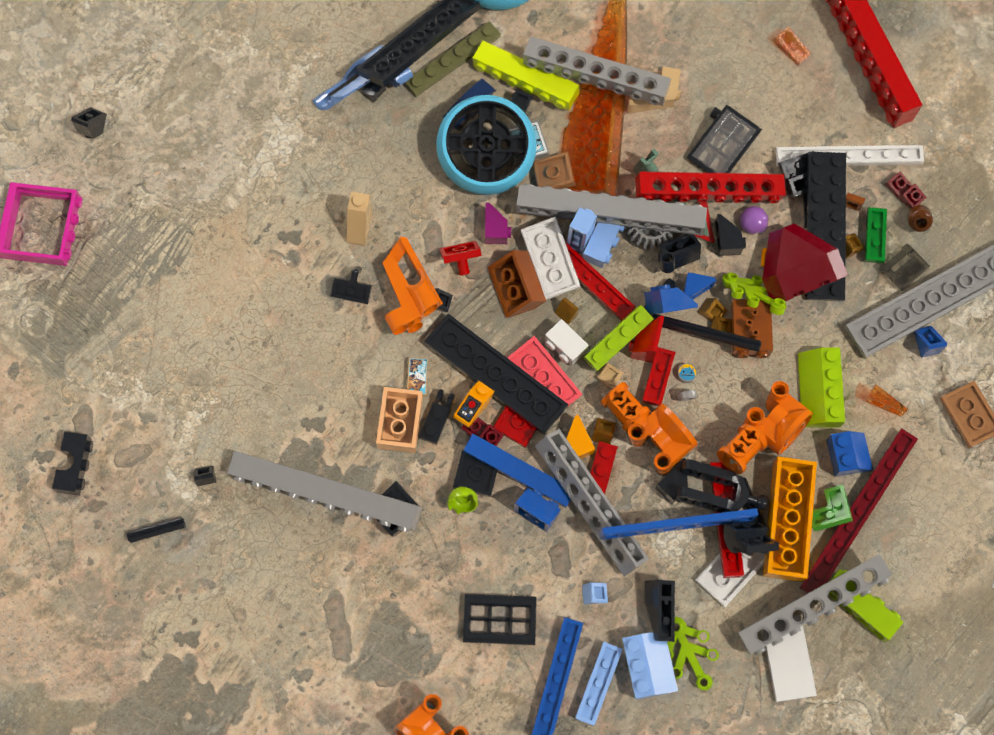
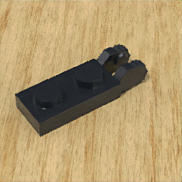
[419,389,455,445]

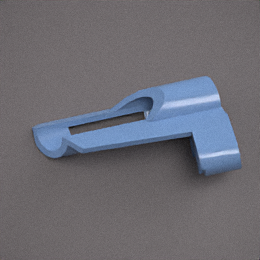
[313,45,413,110]

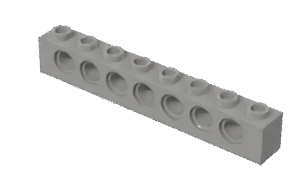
[523,36,671,106]
[535,429,649,576]
[737,554,892,656]

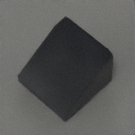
[360,81,386,102]
[435,288,453,313]

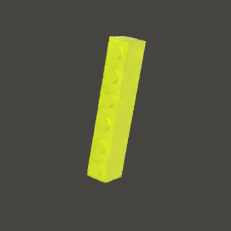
[473,41,579,111]

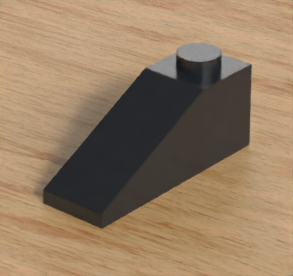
[644,580,675,642]

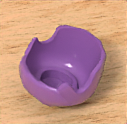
[739,206,768,235]

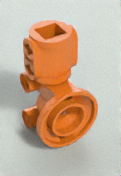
[717,381,813,475]
[600,382,698,476]
[394,694,469,735]

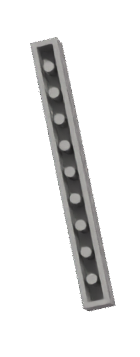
[516,184,707,236]
[227,451,423,533]

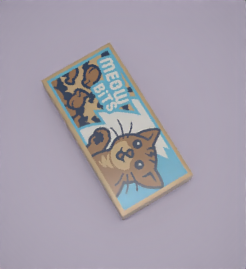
[407,358,428,397]

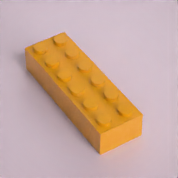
[763,456,817,582]

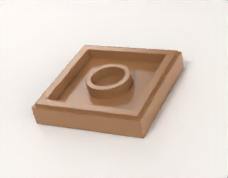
[533,152,575,190]

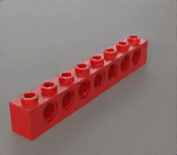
[635,172,786,203]

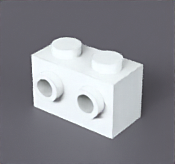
[545,319,589,366]

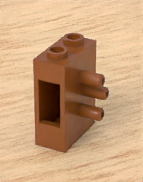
[730,299,773,358]

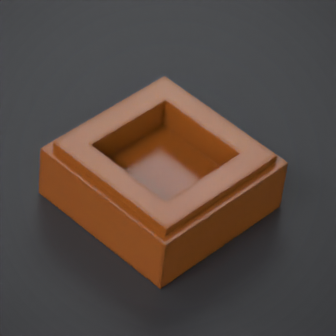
[846,192,865,211]

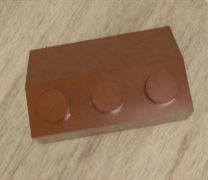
[487,250,546,318]

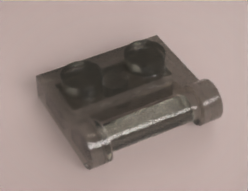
[879,244,930,291]

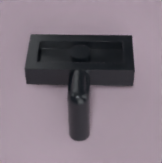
[331,266,372,304]

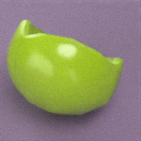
[447,486,478,514]

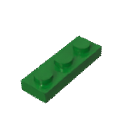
[865,207,887,264]

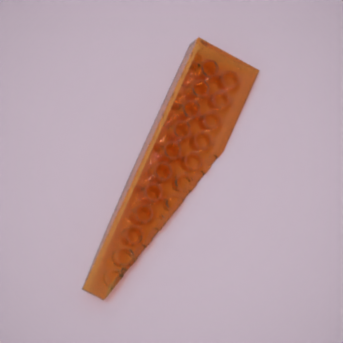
[561,0,627,196]

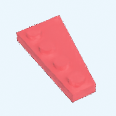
[507,336,583,407]

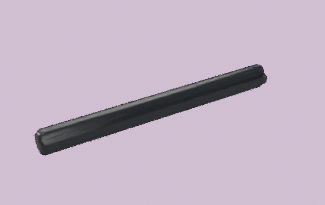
[651,314,762,352]

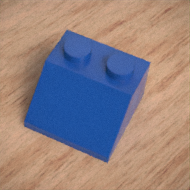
[644,285,698,314]
[826,431,873,477]
[514,488,561,532]

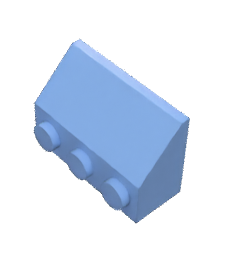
[622,632,678,700]

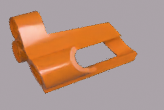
[382,236,443,335]

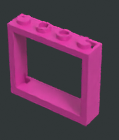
[0,182,82,266]

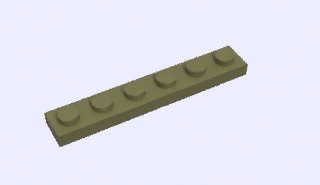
[405,21,501,97]

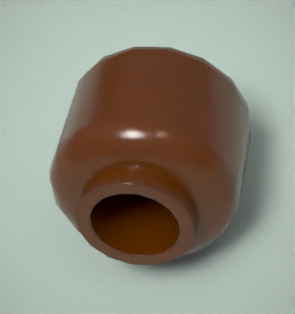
[907,205,933,232]

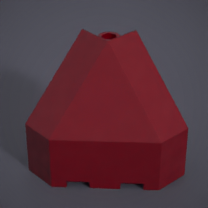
[762,223,848,301]

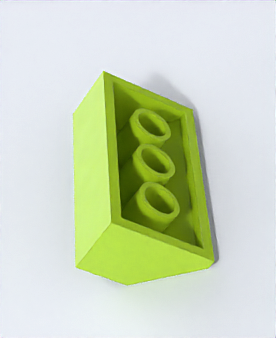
[797,347,845,428]

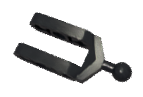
[676,459,770,513]

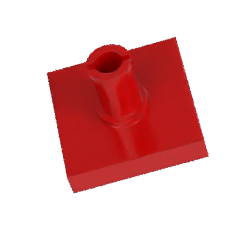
[439,241,482,275]

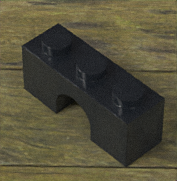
[52,431,93,496]

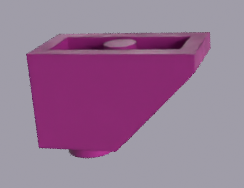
[485,202,511,244]

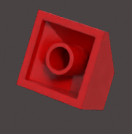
[628,315,664,363]

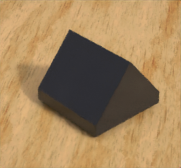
[194,465,217,486]

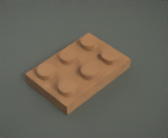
[940,381,994,449]

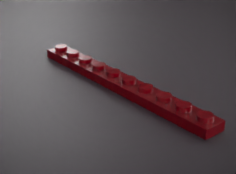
[799,428,918,594]

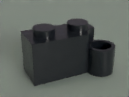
[658,234,701,273]

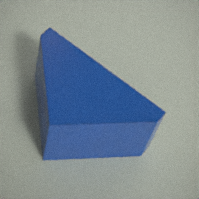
[683,272,716,300]
[914,326,947,358]

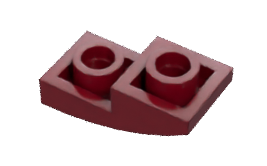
[885,171,927,208]
[460,417,504,446]

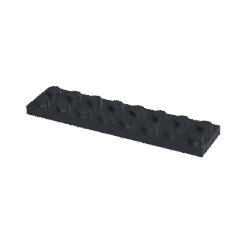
[356,0,480,87]
[806,152,846,301]
[424,314,568,435]

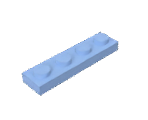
[575,642,623,726]

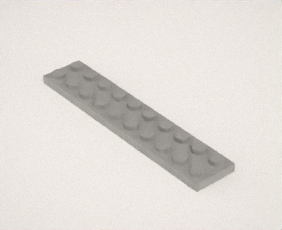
[844,245,994,359]

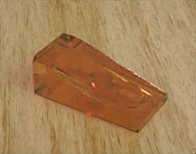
[772,26,811,65]
[866,384,908,417]

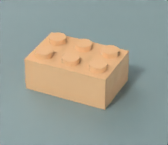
[376,387,423,453]

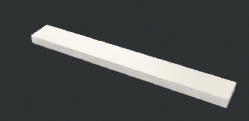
[776,145,924,167]

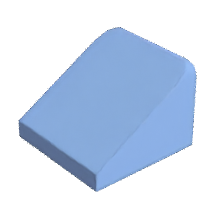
[582,582,608,604]

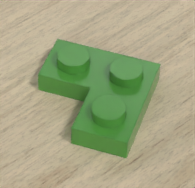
[812,484,853,532]

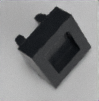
[510,89,533,113]

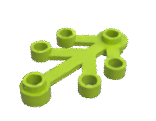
[722,272,786,315]
[667,617,719,691]

